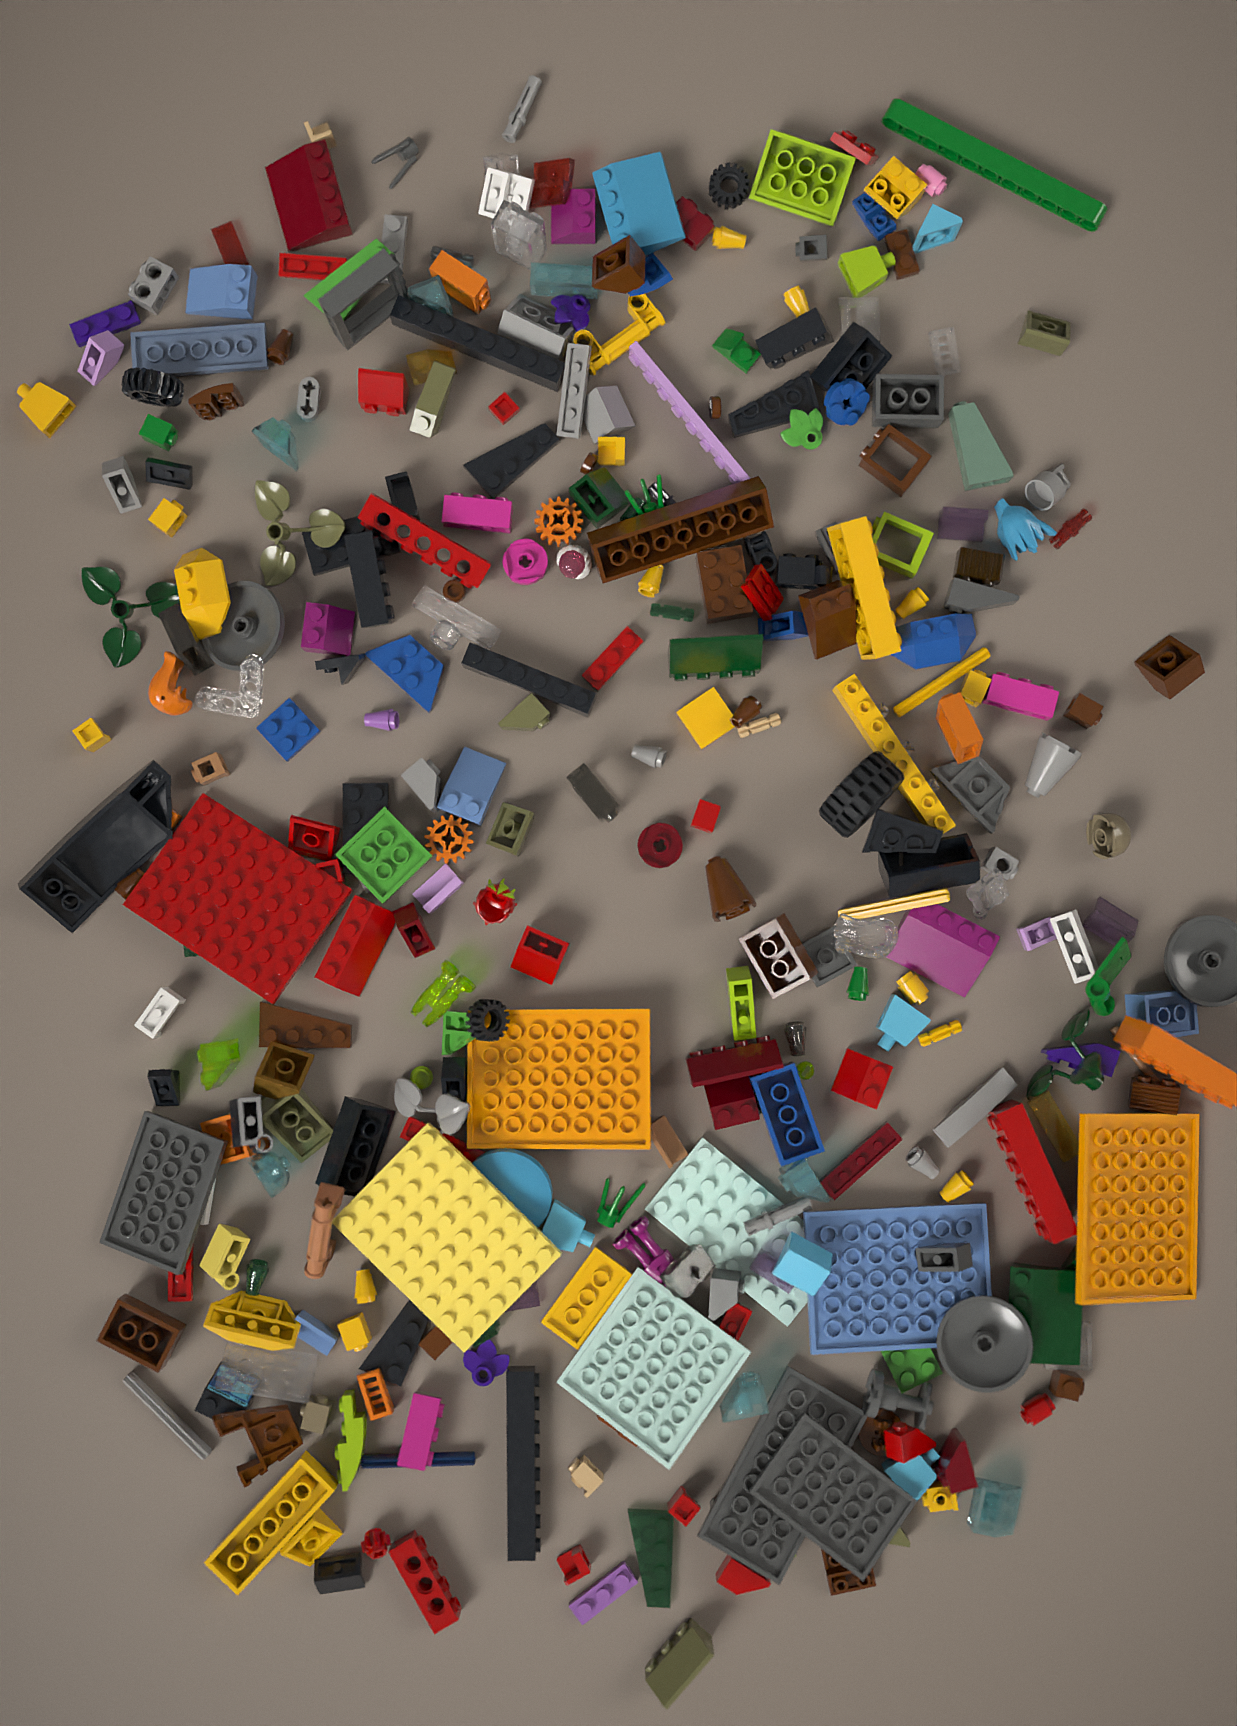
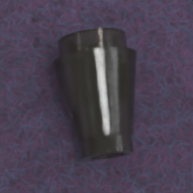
[784,1021,807,1056]

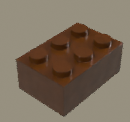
[695,545,753,624]
[739,913,819,999]
[96,1294,187,1373]

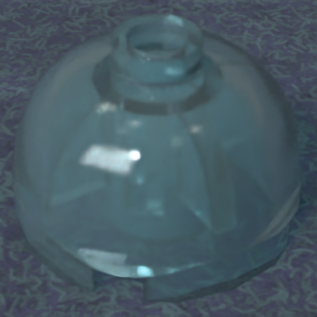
[247,1151,291,1198]

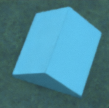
[913,204,963,254]
[772,1231,832,1296]

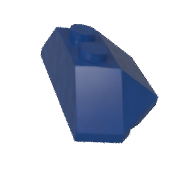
[891,614,976,670]

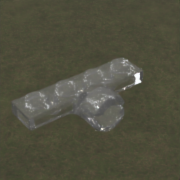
[412,585,502,650]

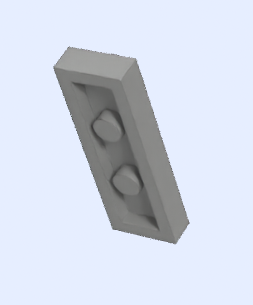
[380,215,408,284]

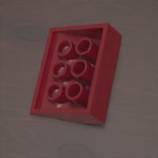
[265,139,353,252]

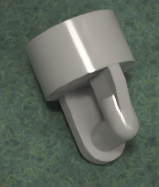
[1025,463,1070,511]

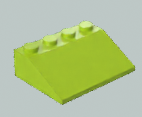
[749,129,856,226]

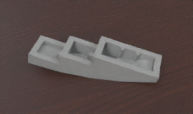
[933,1067,1017,1147]

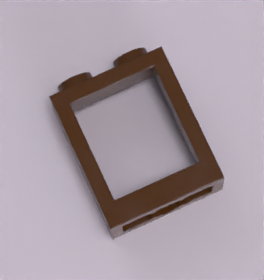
[859,424,932,497]

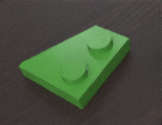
[442,1011,475,1055]

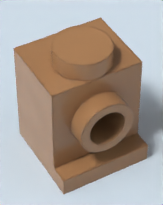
[191,752,230,785]

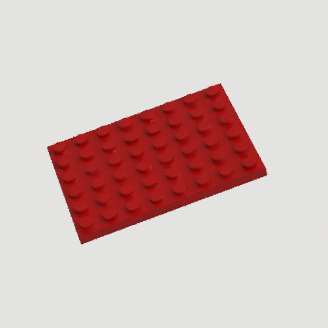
[122,793,353,1005]

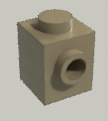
[300,1394,334,1434]

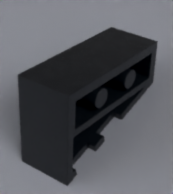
[755,307,835,369]

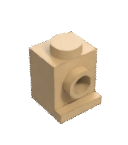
[568,1455,604,1498]

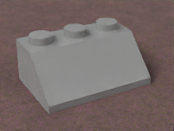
[497,294,576,360]

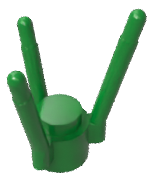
[624,474,663,515]
[597,1178,646,1228]

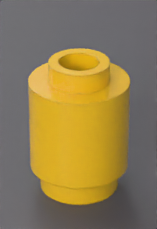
[896,971,929,1005]

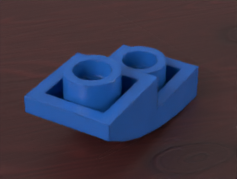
[852,192,896,242]

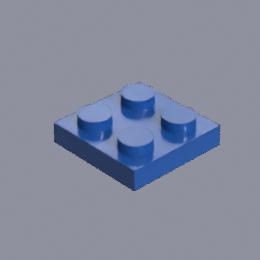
[256,698,321,762]

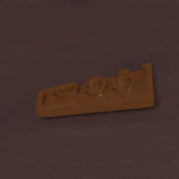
[259,1001,352,1048]

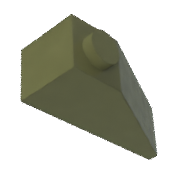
[410,361,456,438]

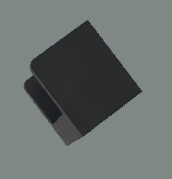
[385,471,421,527]

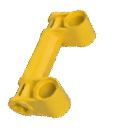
[573,294,666,376]

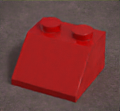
[358,368,409,417]
[830,1048,893,1110]

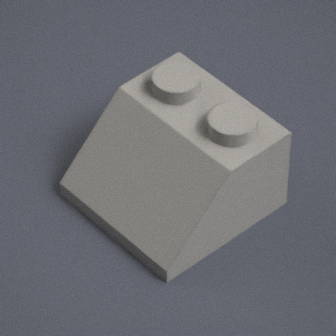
[401,758,441,814]

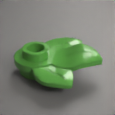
[780,409,823,450]

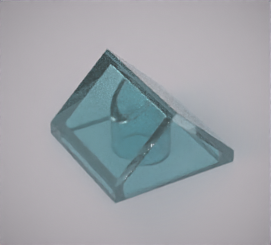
[407,275,454,317]

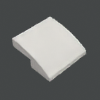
[478,167,535,226]

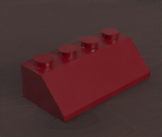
[685,1035,784,1088]

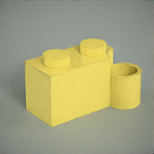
[200,1224,250,1290]

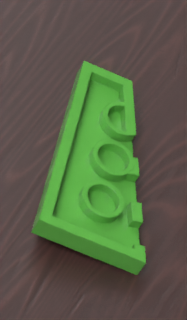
[303,239,395,321]

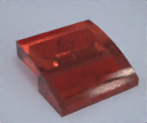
[529,158,575,209]

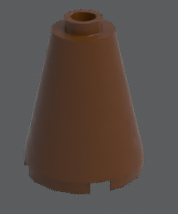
[705,856,756,922]

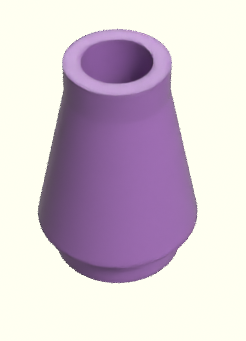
[364,709,399,731]

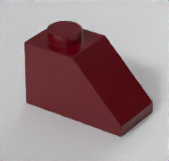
[392,902,435,958]

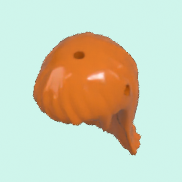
[148,651,192,716]

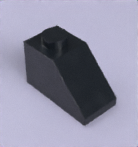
[441,1057,467,1103]

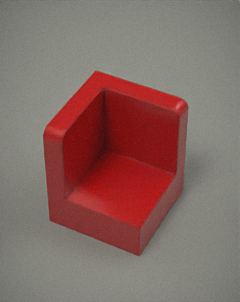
[690,799,721,834]
[316,859,346,883]
[667,1486,701,1527]
[557,1544,591,1586]

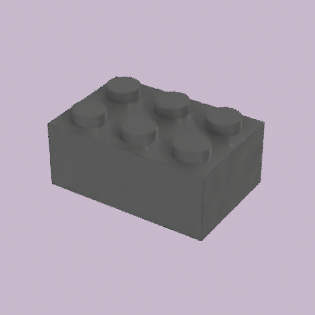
[872,374,944,428]

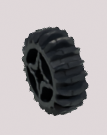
[121,367,184,408]

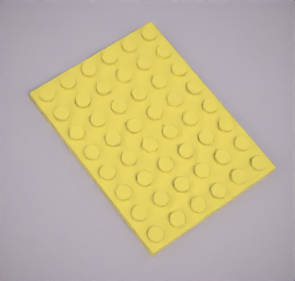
[332,1122,562,1352]

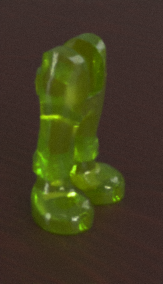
[410,959,476,1028]

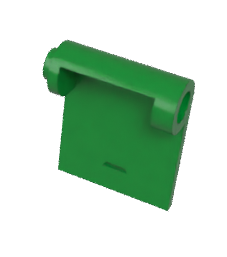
[1085,937,1132,1016]

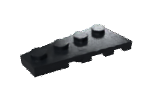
[728,370,821,438]
[463,423,560,500]
[359,1299,429,1387]

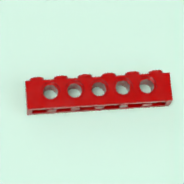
[358,493,491,589]

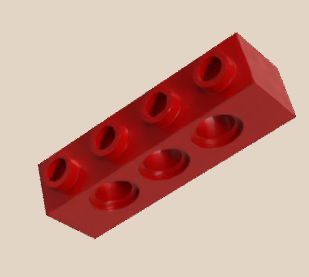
[388,1530,462,1635]

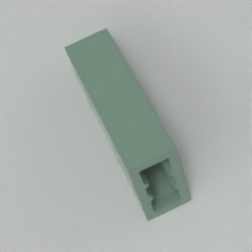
[948,401,1013,491]

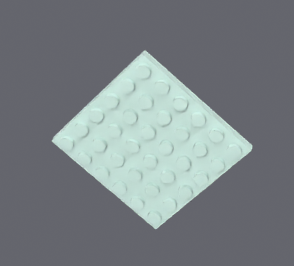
[557,1267,751,1469]

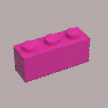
[442,493,513,534]
[982,672,1059,721]
[397,1392,445,1471]

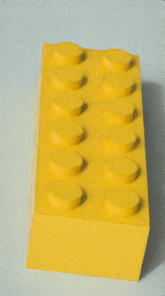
[827,516,902,660]
[204,1450,338,1596]

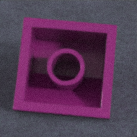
[551,189,595,244]
[301,602,356,656]

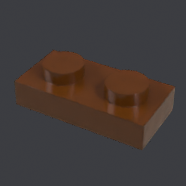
[884,229,920,280]

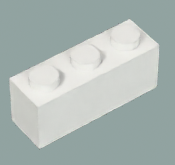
[1050,909,1099,984]

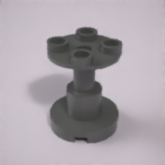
[862,1370,933,1431]

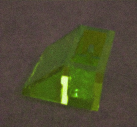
[197,1038,241,1091]

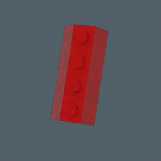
[314,895,396,997]

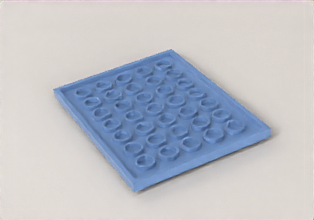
[803,1203,992,1355]

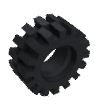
[709,162,750,209]
[465,999,510,1042]

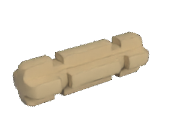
[737,713,781,738]

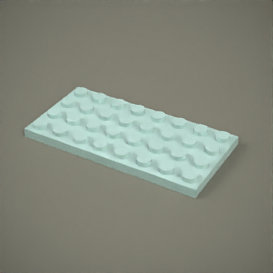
[645,1137,808,1327]

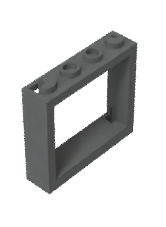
[318,248,409,351]

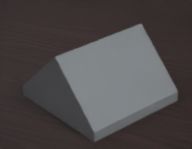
[583,386,635,445]

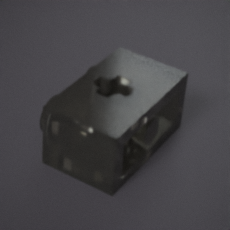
[659,1244,716,1298]

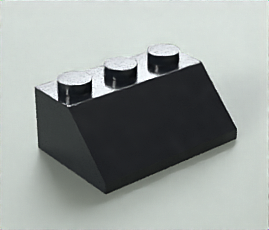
[810,322,892,407]

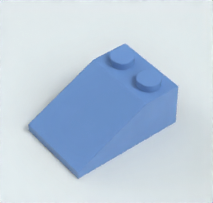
[186,264,257,320]
[437,747,506,826]
[1125,990,1199,1037]

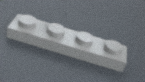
[557,343,592,439]

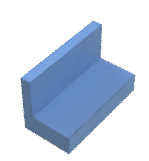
[295,1310,341,1356]

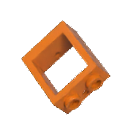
[429,250,491,315]
[935,692,984,764]

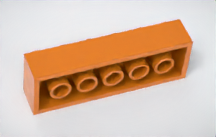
[1113,1015,1237,1109]

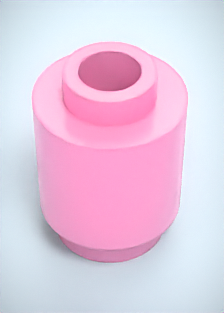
[915,164,947,197]

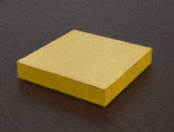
[676,687,735,750]

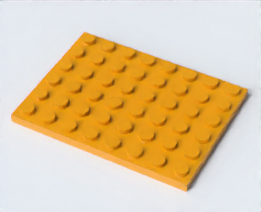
[467,1009,651,1149]
[1076,1113,1200,1305]

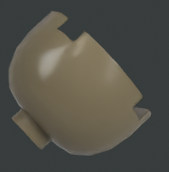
[1086,813,1131,859]

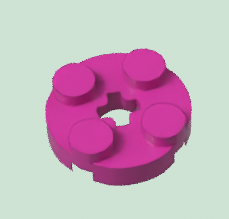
[503,539,548,585]

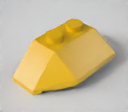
[174,547,231,640]
[203,1290,301,1351]

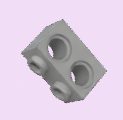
[128,256,179,315]

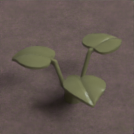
[255,480,346,586]

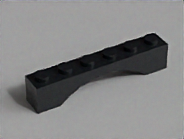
[461,642,597,718]

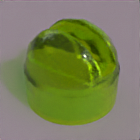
[796,1061,815,1080]

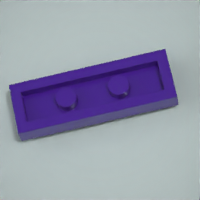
[69,300,142,347]

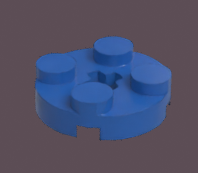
[824,378,870,426]

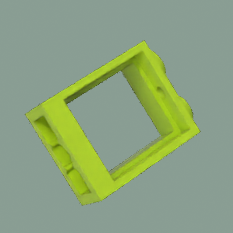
[872,511,934,579]

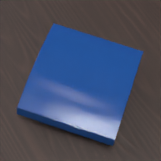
[628,253,673,296]

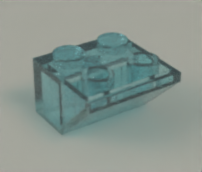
[967,1477,1022,1537]

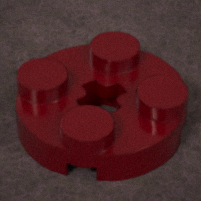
[637,823,683,869]

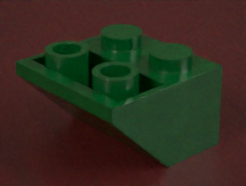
[569,467,631,529]

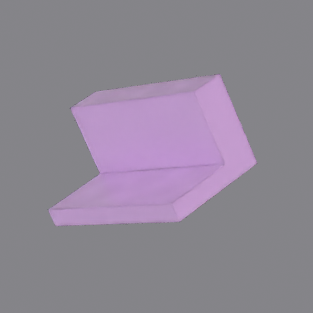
[413,864,464,914]

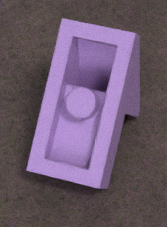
[1016,916,1057,951]

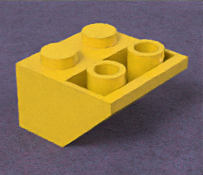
[864,156,927,219]

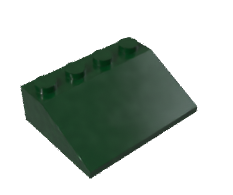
[668,634,763,681]
[1009,1262,1083,1365]

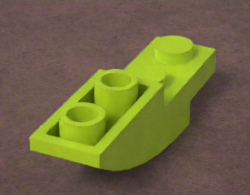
[335,1389,367,1491]

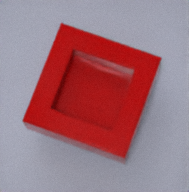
[488,392,520,425]

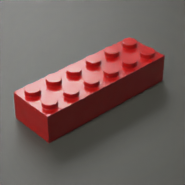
[986,1099,1077,1244]

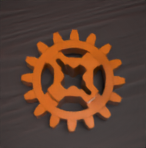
[534,496,583,547]
[424,815,474,864]

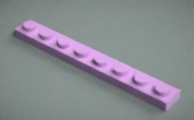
[629,341,750,484]

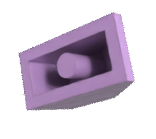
[78,331,124,386]

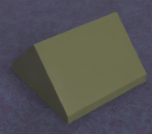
[1018,310,1070,356]
[486,802,535,857]

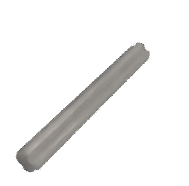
[123,1372,212,1460]

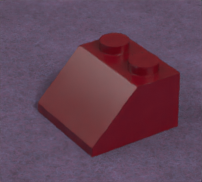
[704,1076,760,1130]
[935,1428,978,1495]

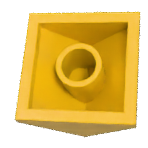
[279,1508,343,1567]

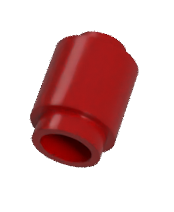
[1019,1393,1056,1426]

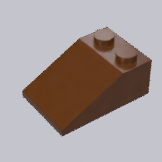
[798,580,856,660]

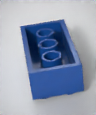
[749,1061,825,1166]

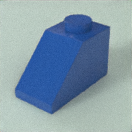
[758,611,809,641]

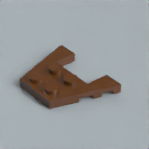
[212,1404,303,1488]

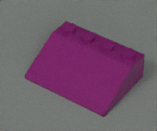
[883,904,1000,998]

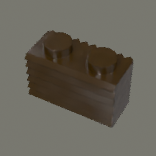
[953,547,1005,588]

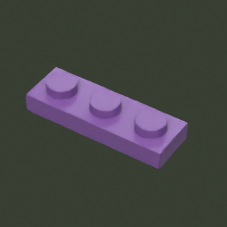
[569,1561,638,1625]

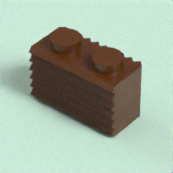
[1128,1075,1181,1115]

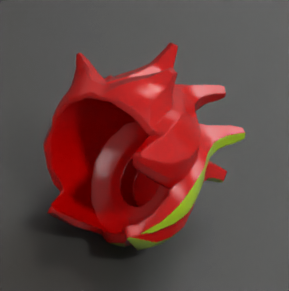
[473,878,517,926]

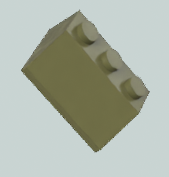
[645,1618,714,1710]

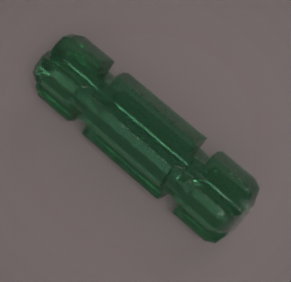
[650,603,694,622]

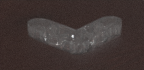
[194,655,264,718]

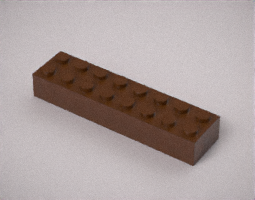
[587,476,774,584]

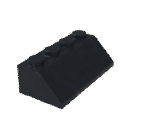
[315,1096,396,1197]

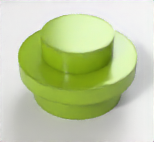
[410,1066,433,1089]

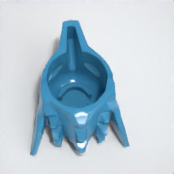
[994,498,1057,561]

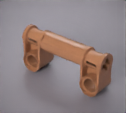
[304,1182,345,1279]

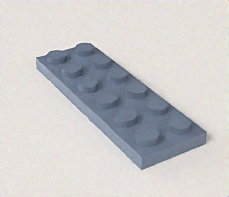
[130,323,269,376]

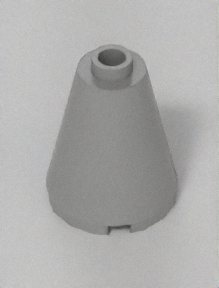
[1025,732,1082,798]

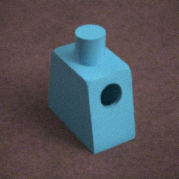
[876,994,931,1052]
[541,1199,595,1252]
[881,1448,940,1501]

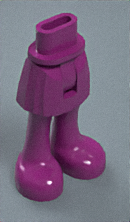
[612,1216,685,1293]

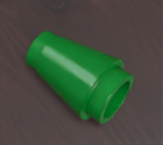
[846,967,869,1001]

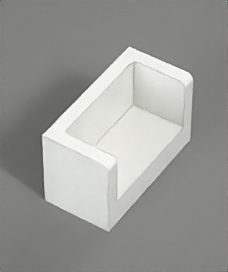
[134,987,186,1039]

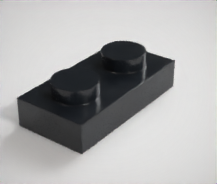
[145,457,193,490]

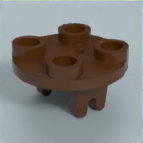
[859,1408,901,1456]

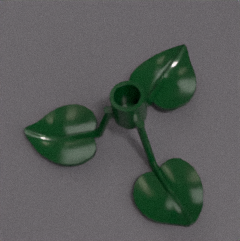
[81,567,181,668]
[1026,1009,1104,1100]

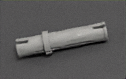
[502,75,542,143]
[743,1195,812,1236]

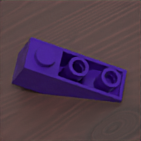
[1041,1042,1121,1077]

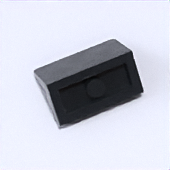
[314,1553,365,1594]

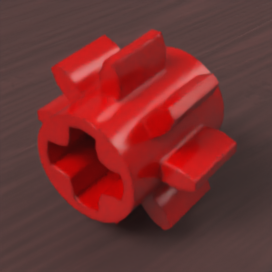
[361,1528,391,1559]

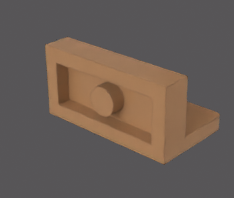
[651,1115,688,1169]

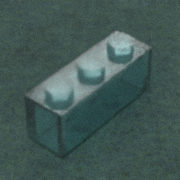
[530,262,598,299]

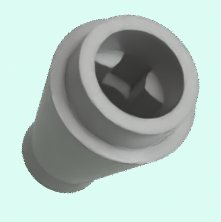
[631,744,667,769]
[905,1146,940,1179]

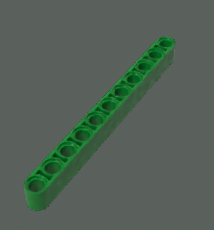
[882,98,1107,232]

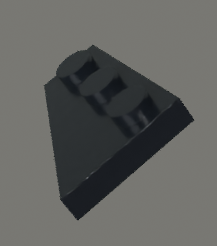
[862,808,944,853]

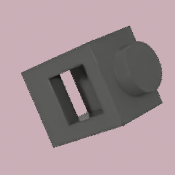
[795,235,828,261]

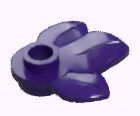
[551,295,591,332]
[463,1339,510,1386]

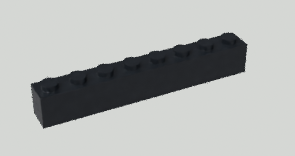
[390,295,565,392]
[506,1366,541,1561]

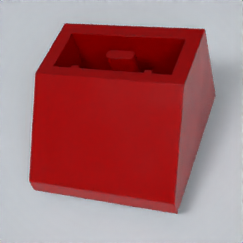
[510,925,570,985]

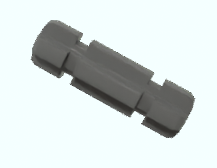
[431,246,475,268]

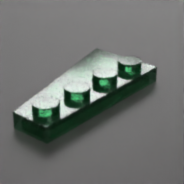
[628,1509,674,1608]

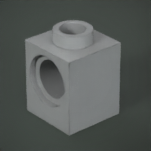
[980,847,1019,881]

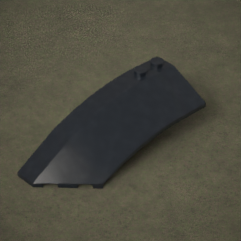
[18,760,173,933]

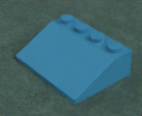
[592,152,686,256]

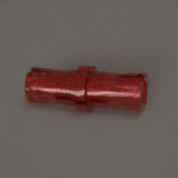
[1049,509,1092,549]

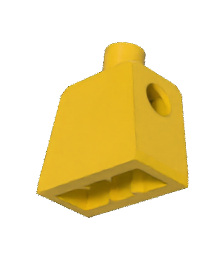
[17,382,77,438]

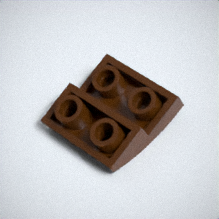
[188,383,244,420]
[821,1549,876,1596]

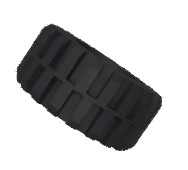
[819,751,905,838]

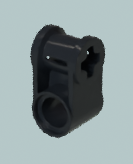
[743,531,777,576]

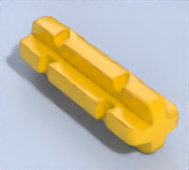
[918,1020,962,1047]

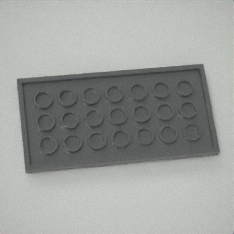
[697,1366,867,1585]

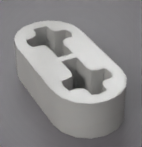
[297,377,321,422]

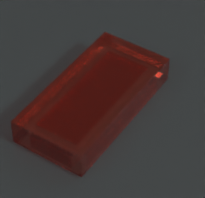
[211,221,249,265]

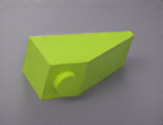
[726,966,756,1041]

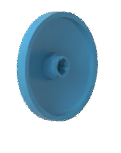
[472,1148,553,1228]

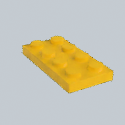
[541,1246,632,1350]

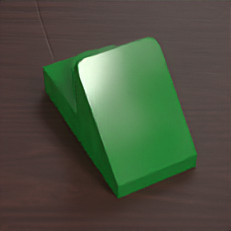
[712,328,761,374]

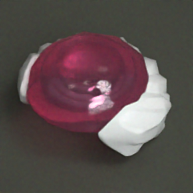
[557,545,592,579]

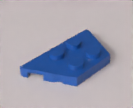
[365,635,444,713]

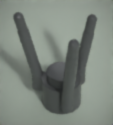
[371,137,419,189]

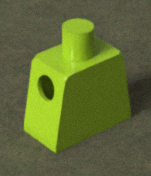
[838,246,895,301]

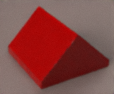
[288,815,341,861]

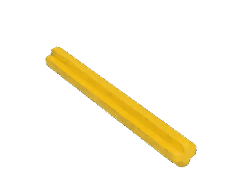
[893,647,991,717]
[838,888,950,922]

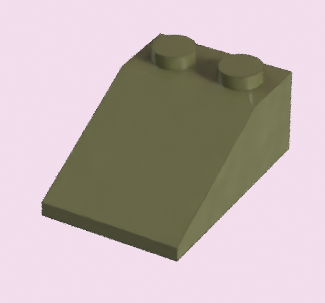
[261,1089,334,1163]

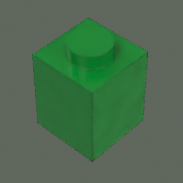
[139,414,178,451]

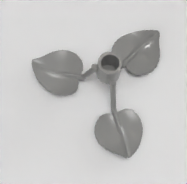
[394,1078,470,1134]

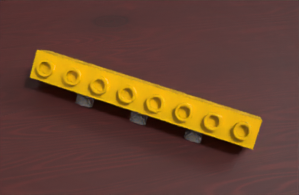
[832,674,956,834]

